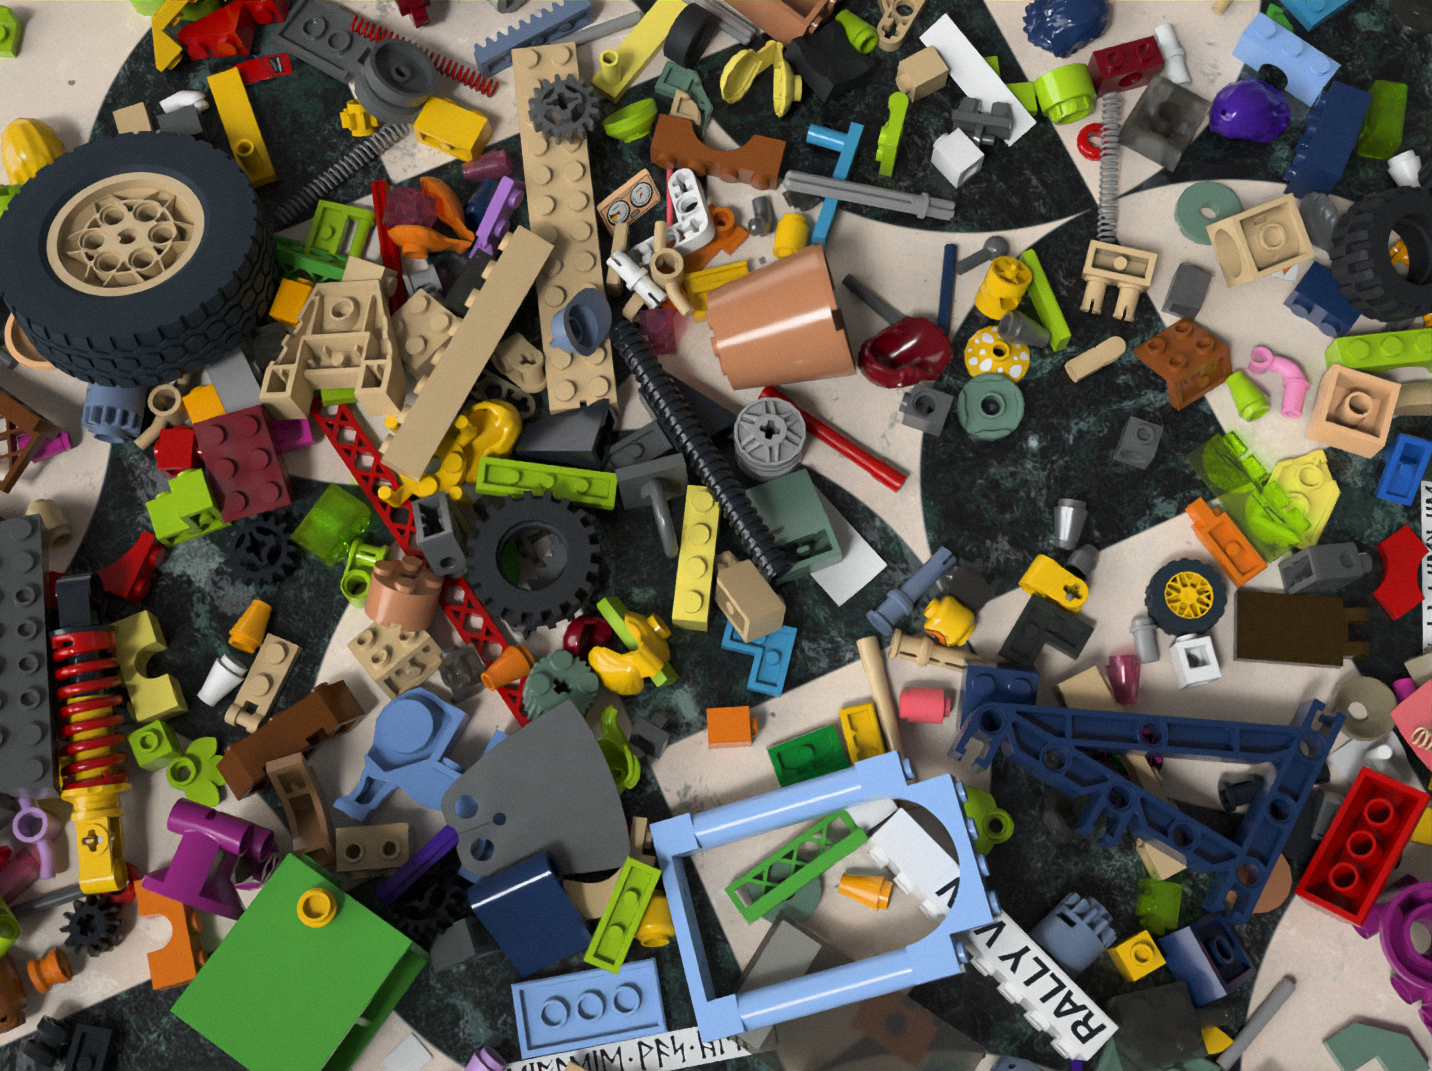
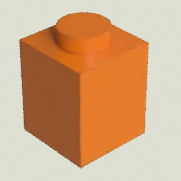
[706,706,758,749]

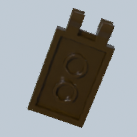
[1233,590,1371,669]

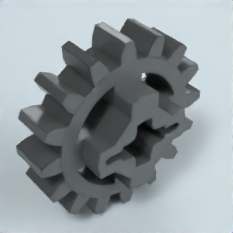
[528,74,600,145]

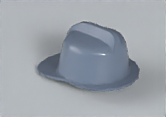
[549,288,612,356]

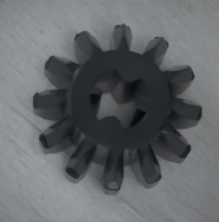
[59,894,127,957]

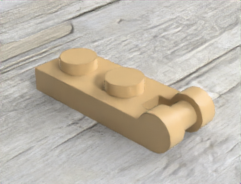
[224,633,302,733]

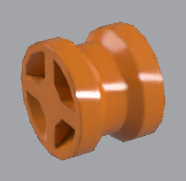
[27,947,73,994]

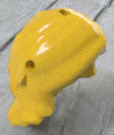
[1,117,69,185]
[446,398,523,486]

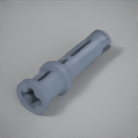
[866,546,957,636]

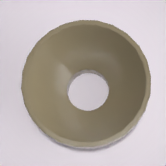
[1330,676,1398,741]

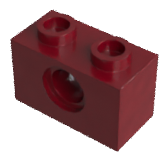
[1088,35,1165,99]

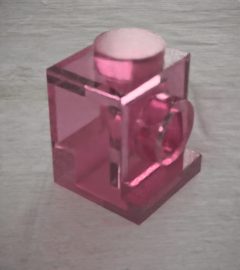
[639,308,676,355]

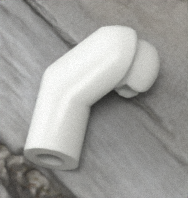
[160,90,209,113]

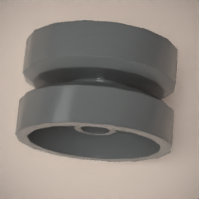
[355,38,437,125]

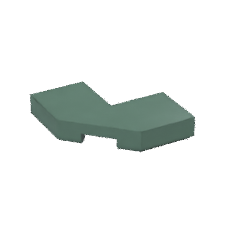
[655,60,713,140]
[1322,1022,1431,1071]

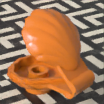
[387,176,475,260]

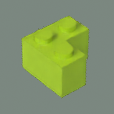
[146,469,233,548]

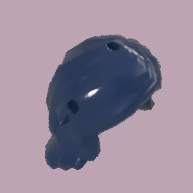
[1022,0,1111,59]

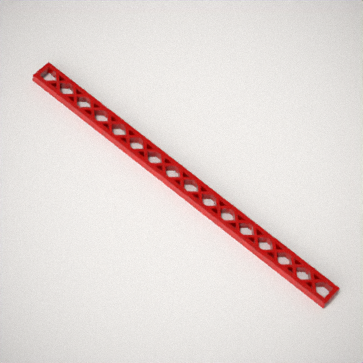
[310,395,631,833]

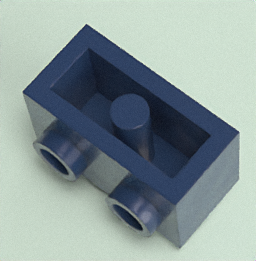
[1283,261,1362,339]

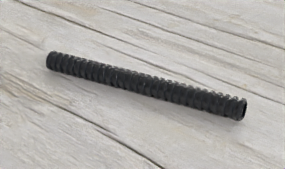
[609,320,793,582]

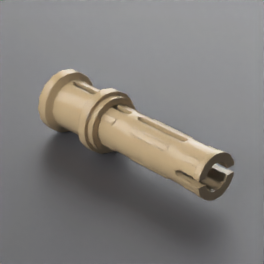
[888,628,997,673]

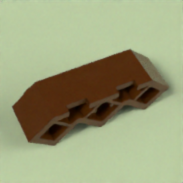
[216,680,366,801]

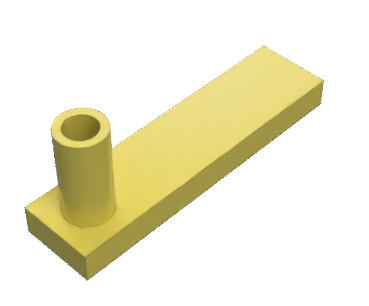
[590,0,688,104]

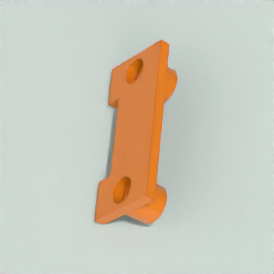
[649,203,749,317]

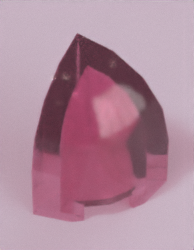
[0,847,40,906]

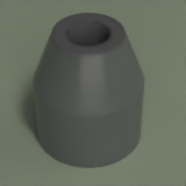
[1064,544,1099,582]

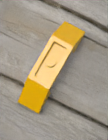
[151,0,226,73]

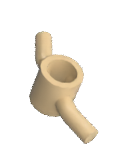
[650,221,694,318]
[134,373,191,451]

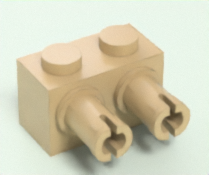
[1080,240,1158,322]

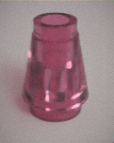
[462,148,513,182]
[1106,655,1141,705]

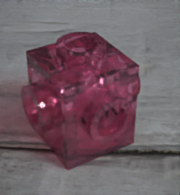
[382,186,437,229]

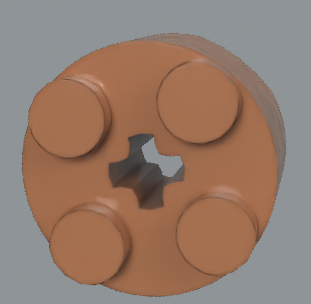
[365,556,444,632]

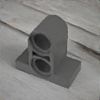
[425,916,502,974]

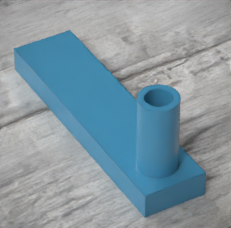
[806,122,864,250]

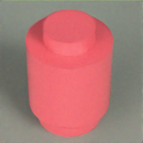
[899,687,951,724]

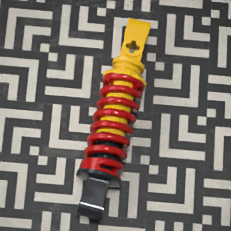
[47,572,132,895]

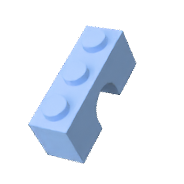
[1232,12,1341,107]

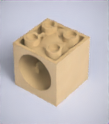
[1205,193,1316,288]

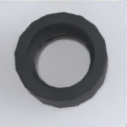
[663,2,717,69]

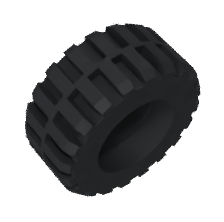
[1329,185,1432,323]

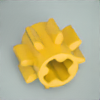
[340,99,382,137]

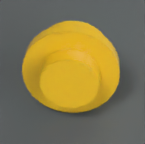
[297,888,337,928]

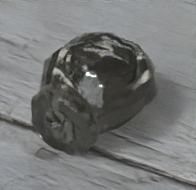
[1041,787,1114,844]

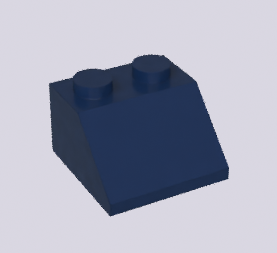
[1155,910,1258,1010]

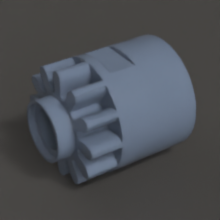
[81,382,149,443]
[1027,892,1117,982]

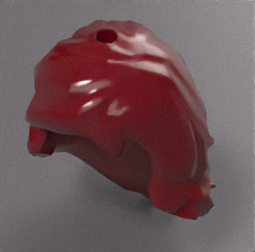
[857,315,953,389]

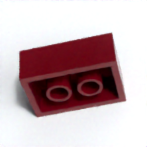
[192,404,297,523]

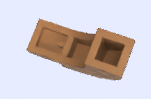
[266,752,337,868]

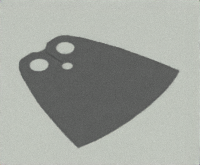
[441,699,631,876]

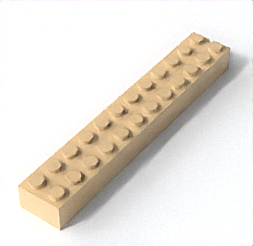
[511,42,620,416]

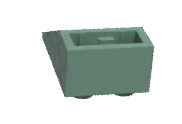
[745,468,842,586]

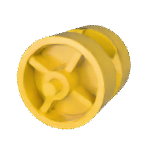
[974,256,1032,320]

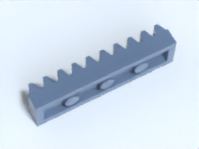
[474,0,594,79]

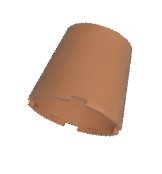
[705,242,857,391]

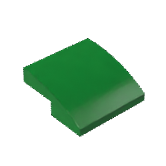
[766,723,850,788]

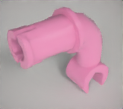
[1247,347,1310,419]

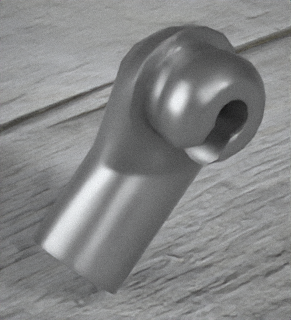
[748,196,772,237]

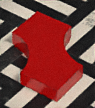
[1372,525,1429,621]

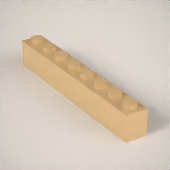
[379,225,554,483]

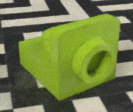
[0,5,23,58]

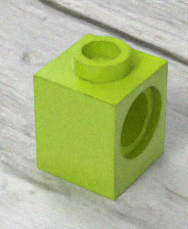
[126,719,184,773]

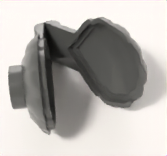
[1299,191,1377,269]

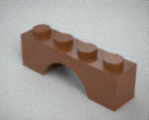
[650,113,786,191]

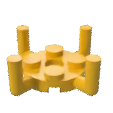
[378,415,478,508]

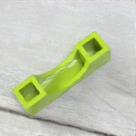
[1324,328,1432,376]

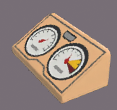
[595,169,661,237]

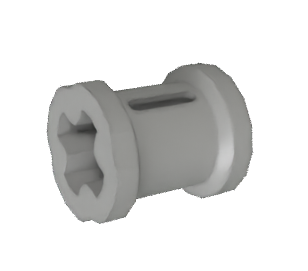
[402,263,443,298]

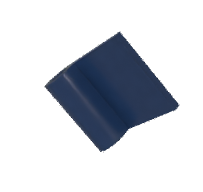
[467,850,595,977]

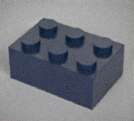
[1283,80,1373,200]

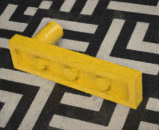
[207,67,278,188]

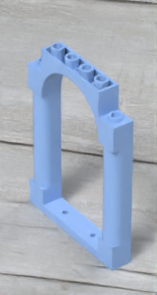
[649,750,1001,1043]

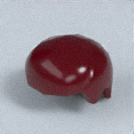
[563,614,613,666]

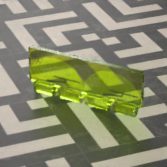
[1185,431,1312,564]

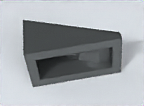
[1310,788,1344,841]

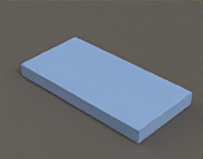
[511,958,668,1059]

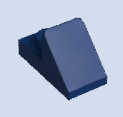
[1375,433,1432,506]

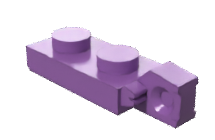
[469,176,526,266]

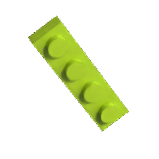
[475,456,617,510]

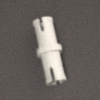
[1153,24,1192,91]
[606,248,668,310]

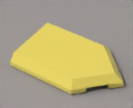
[1249,449,1341,550]

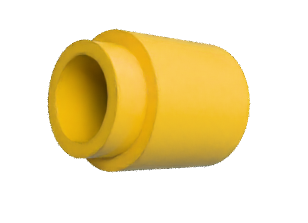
[772,213,810,260]

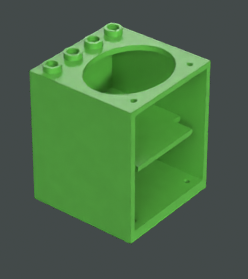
[170,853,430,1071]

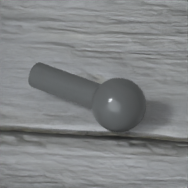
[955,236,1009,275]

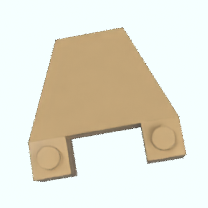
[259,279,408,420]

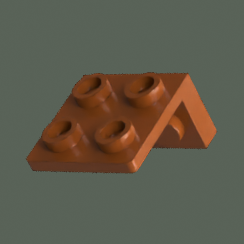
[1134,317,1232,411]

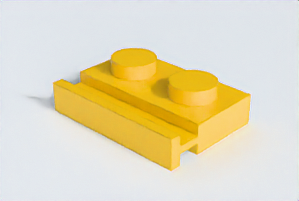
[683,260,749,323]

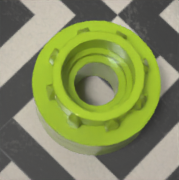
[1034,63,1097,125]

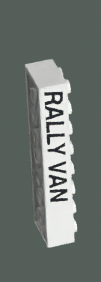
[865,807,1119,1061]

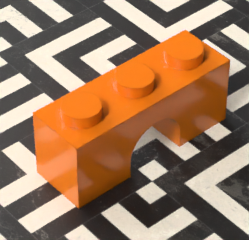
[133,879,209,991]

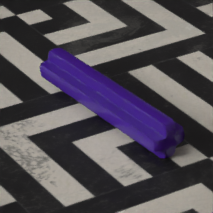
[375,824,466,906]

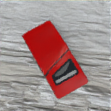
[231,53,293,86]

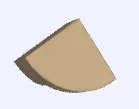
[669,89,701,130]

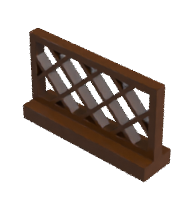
[0,386,61,494]

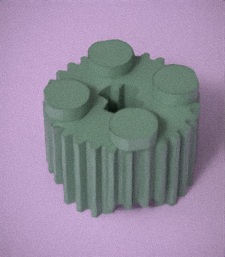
[522,650,599,720]

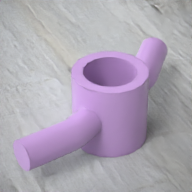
[12,796,61,880]

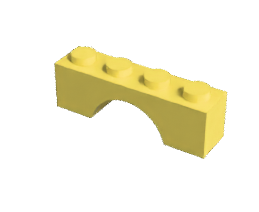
[672,485,721,631]

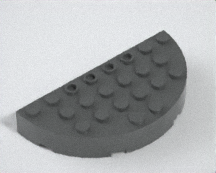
[0,513,61,799]

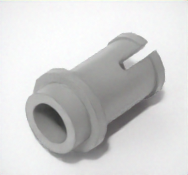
[1129,619,1159,664]

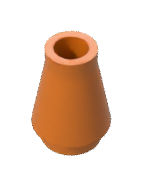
[481,644,535,691]

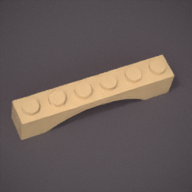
[1050,666,1187,881]

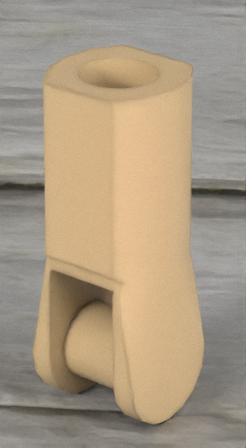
[1064,336,1126,383]

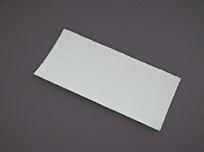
[797,469,887,607]

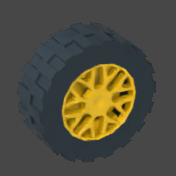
[1144,558,1228,638]

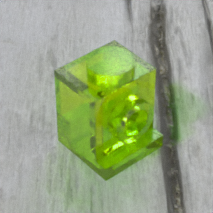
[1136,877,1183,936]

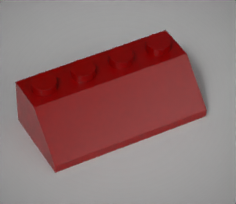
[1294,766,1432,928]

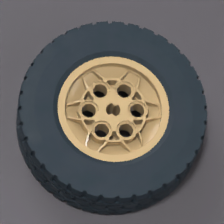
[0,131,279,388]

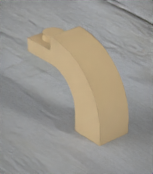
[563,816,657,921]

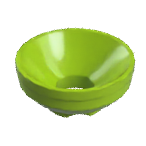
[601,98,658,143]

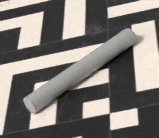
[549,10,641,46]
[1215,978,1296,1071]

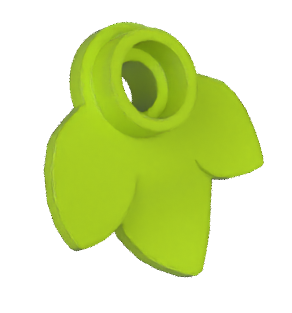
[166,737,227,807]
[942,786,1014,856]

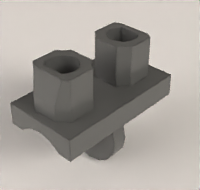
[951,97,1012,150]

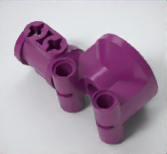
[140,797,285,921]
[1352,874,1432,1035]

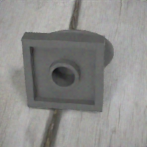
[615,453,689,559]

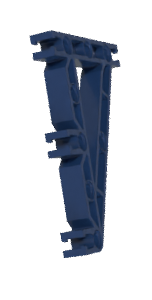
[947,698,1347,925]

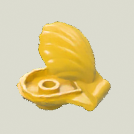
[588,611,671,696]

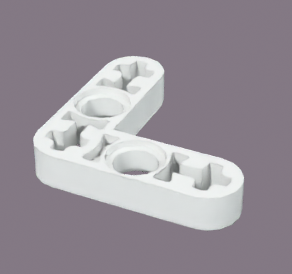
[626,168,715,276]

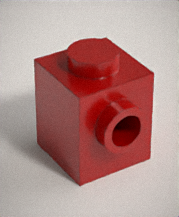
[154,425,204,478]

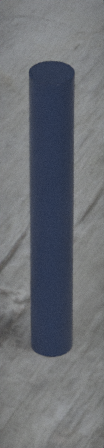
[937,244,957,337]

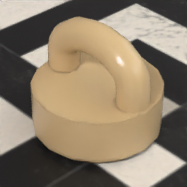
[621,291,657,324]

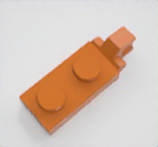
[1185,497,1268,589]

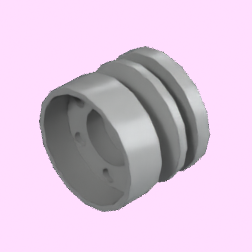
[734,398,806,483]

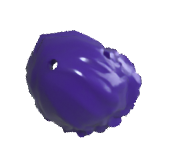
[1209,77,1291,142]

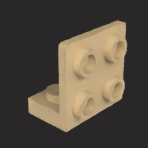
[347,622,450,700]

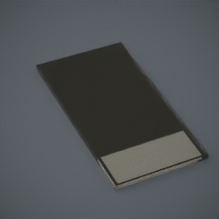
[728,911,988,1071]

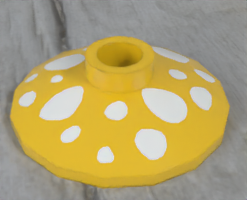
[964,326,1030,384]

